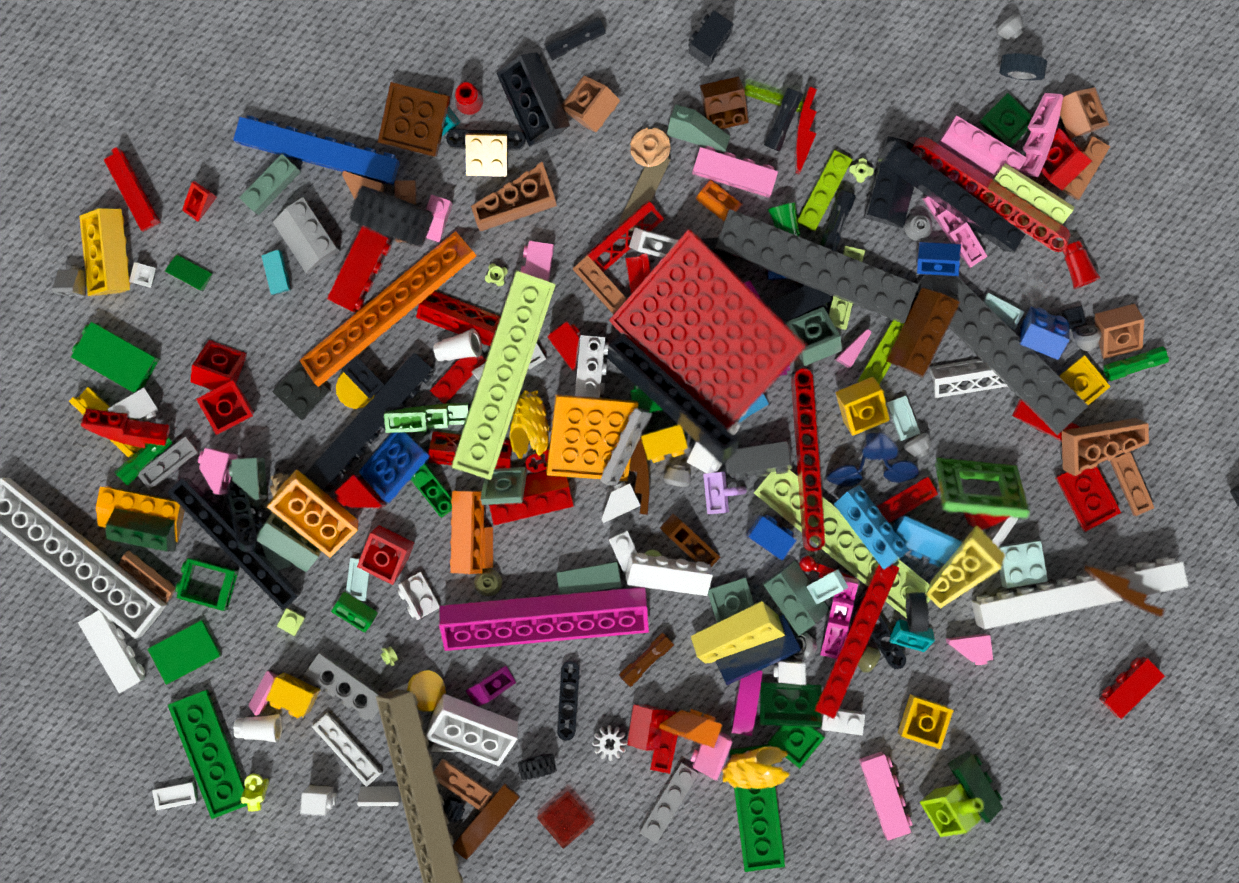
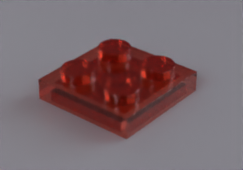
[537,790,594,849]

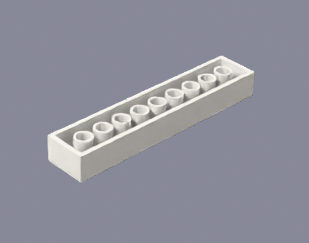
[0,478,168,639]
[971,557,1188,629]

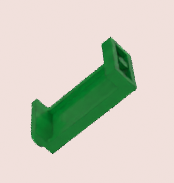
[71,322,160,393]

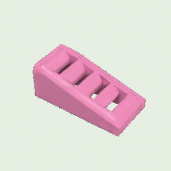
[835,329,871,368]

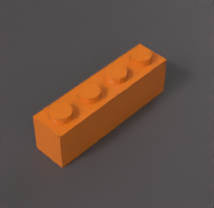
[450,491,484,574]

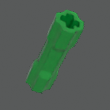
[1103,346,1169,382]
[114,438,173,486]

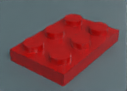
[1055,466,1121,532]

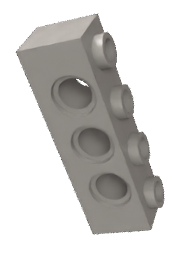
[305,651,383,720]

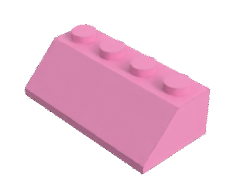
[938,116,1026,180]

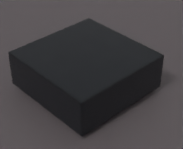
[1061,305,1087,329]

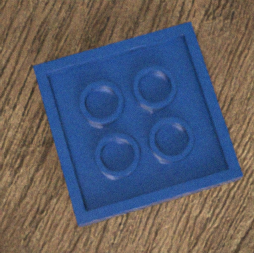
[358,432,429,503]

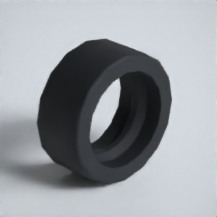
[906,592,929,632]

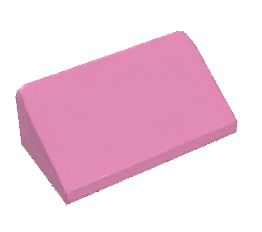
[249,671,278,715]

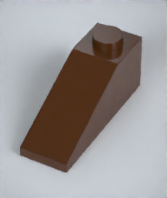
[660,513,721,567]

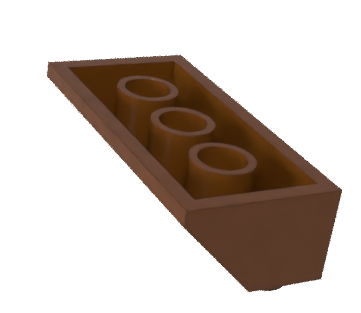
[886,288,960,379]

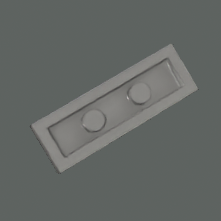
[138,436,200,490]

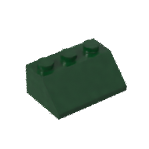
[106,508,176,552]
[947,751,1003,824]

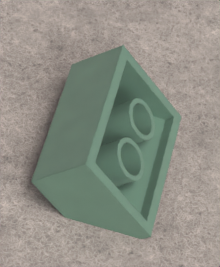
[762,560,830,635]

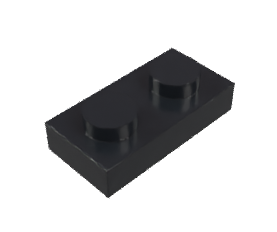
[341,355,384,399]

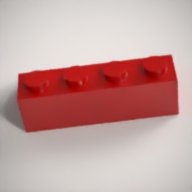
[327,226,392,313]
[489,471,574,526]

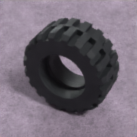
[349,186,433,246]

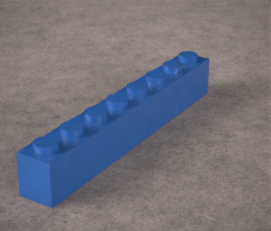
[233,115,400,186]

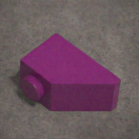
[465,666,516,707]

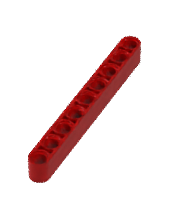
[911,137,1070,252]
[791,368,825,552]

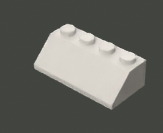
[425,694,518,766]

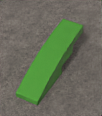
[384,402,469,433]

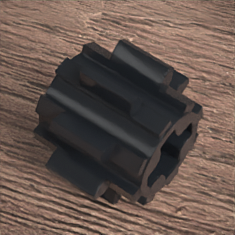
[442,796,465,823]

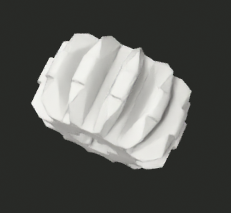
[593,725,627,761]

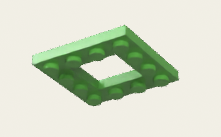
[935,457,1029,518]

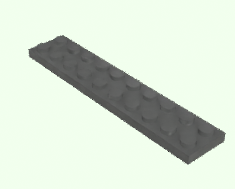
[714,209,918,324]
[915,274,1088,435]

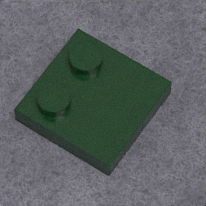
[979,93,1032,148]

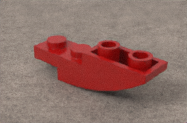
[81,408,170,448]

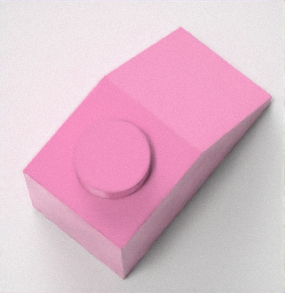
[426,195,453,243]
[946,634,993,665]

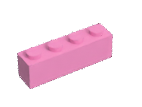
[692,146,778,198]
[521,241,554,282]
[859,751,912,840]

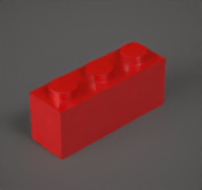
[1099,657,1165,719]

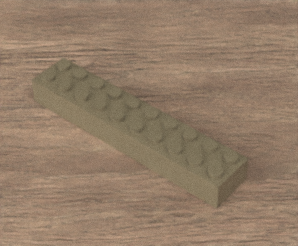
[375,689,463,883]

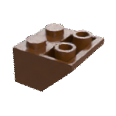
[699,76,749,129]

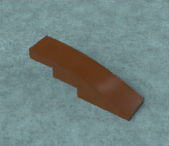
[629,437,649,515]
[1084,565,1165,617]
[452,783,520,860]

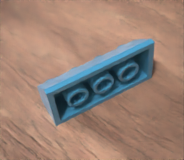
[893,516,963,567]

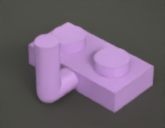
[703,472,747,514]

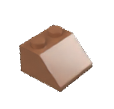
[561,76,620,133]
[1060,87,1109,139]
[1095,304,1144,359]

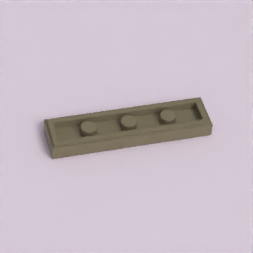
[618,158,671,232]

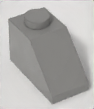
[52,266,85,296]

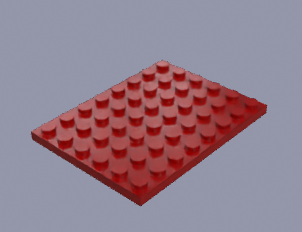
[609,230,806,430]

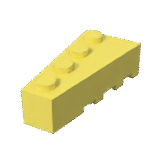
[926,526,1005,608]
[691,601,785,663]

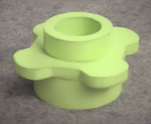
[849,158,874,183]
[485,264,508,287]
[381,646,398,666]

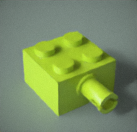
[920,784,984,837]

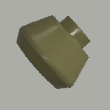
[474,568,502,596]
[858,646,881,673]

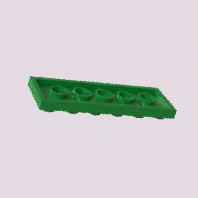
[168,689,248,820]
[729,744,785,872]

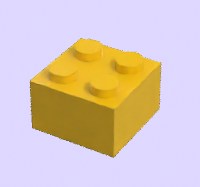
[835,377,890,436]
[641,425,688,463]
[266,672,321,718]
[897,694,953,750]

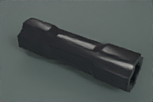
[544,17,606,61]
[764,87,804,152]
[820,190,856,252]

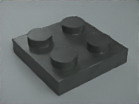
[272,363,330,420]

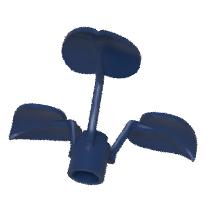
[826,432,919,487]

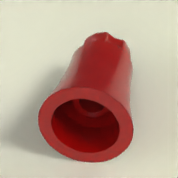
[455,82,483,115]
[1062,241,1101,289]

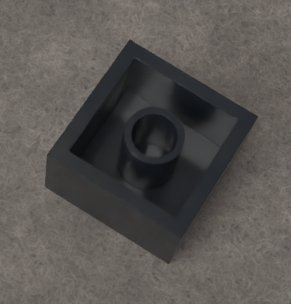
[688,10,734,67]

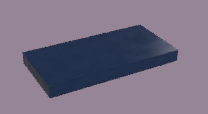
[715,615,801,685]

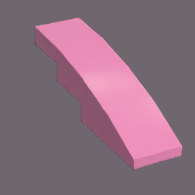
[1019,93,1063,177]
[922,196,987,268]

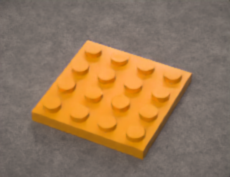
[546,394,638,481]

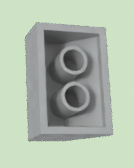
[273,197,340,273]

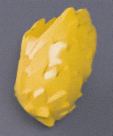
[509,390,549,459]
[722,747,790,789]

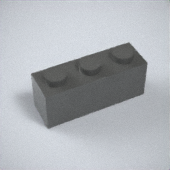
[728,441,793,481]

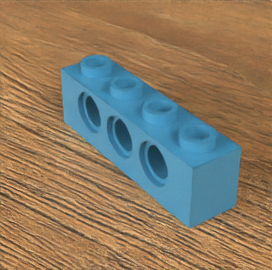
[834,485,910,570]

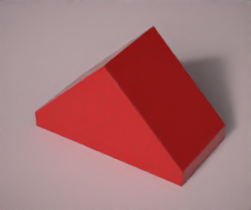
[182,181,217,222]

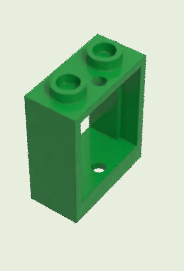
[175,557,239,611]

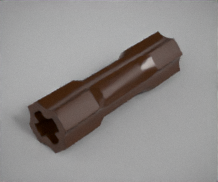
[618,632,674,688]

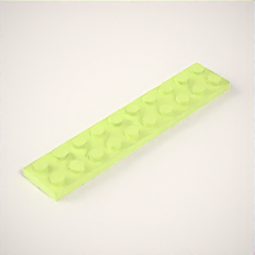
[451,271,556,480]
[754,470,931,619]

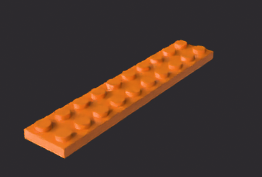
[299,231,477,387]

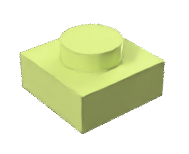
[277,608,306,636]

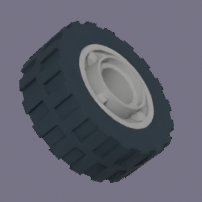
[999,53,1047,80]

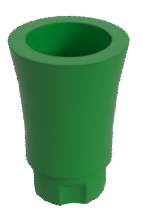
[768,202,800,237]

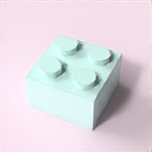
[999,540,1048,588]

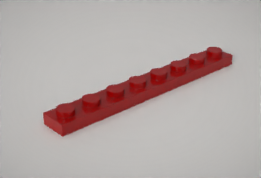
[814,563,900,719]

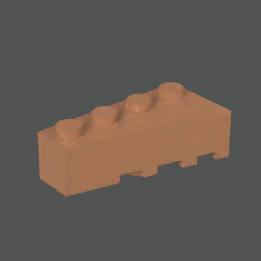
[471,162,557,232]
[1062,418,1149,476]

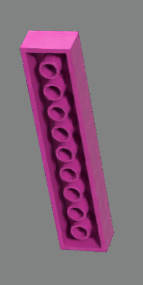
[439,587,649,651]

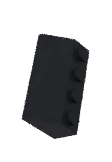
[496,52,570,147]
[864,136,924,229]

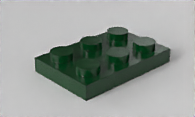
[760,683,822,727]

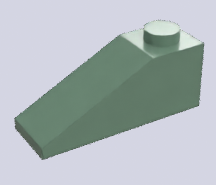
[667,105,730,153]

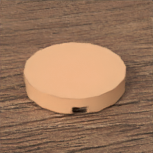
[630,128,671,167]

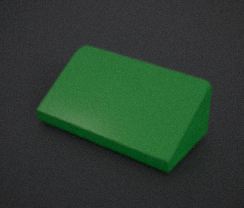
[165,255,213,292]
[331,592,378,633]

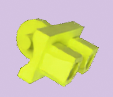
[241,774,269,811]

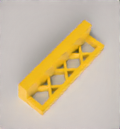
[69,387,141,457]

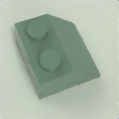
[786,307,842,366]
[229,458,267,500]

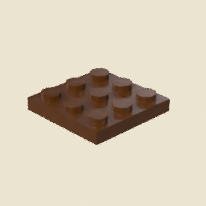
[378,82,450,157]

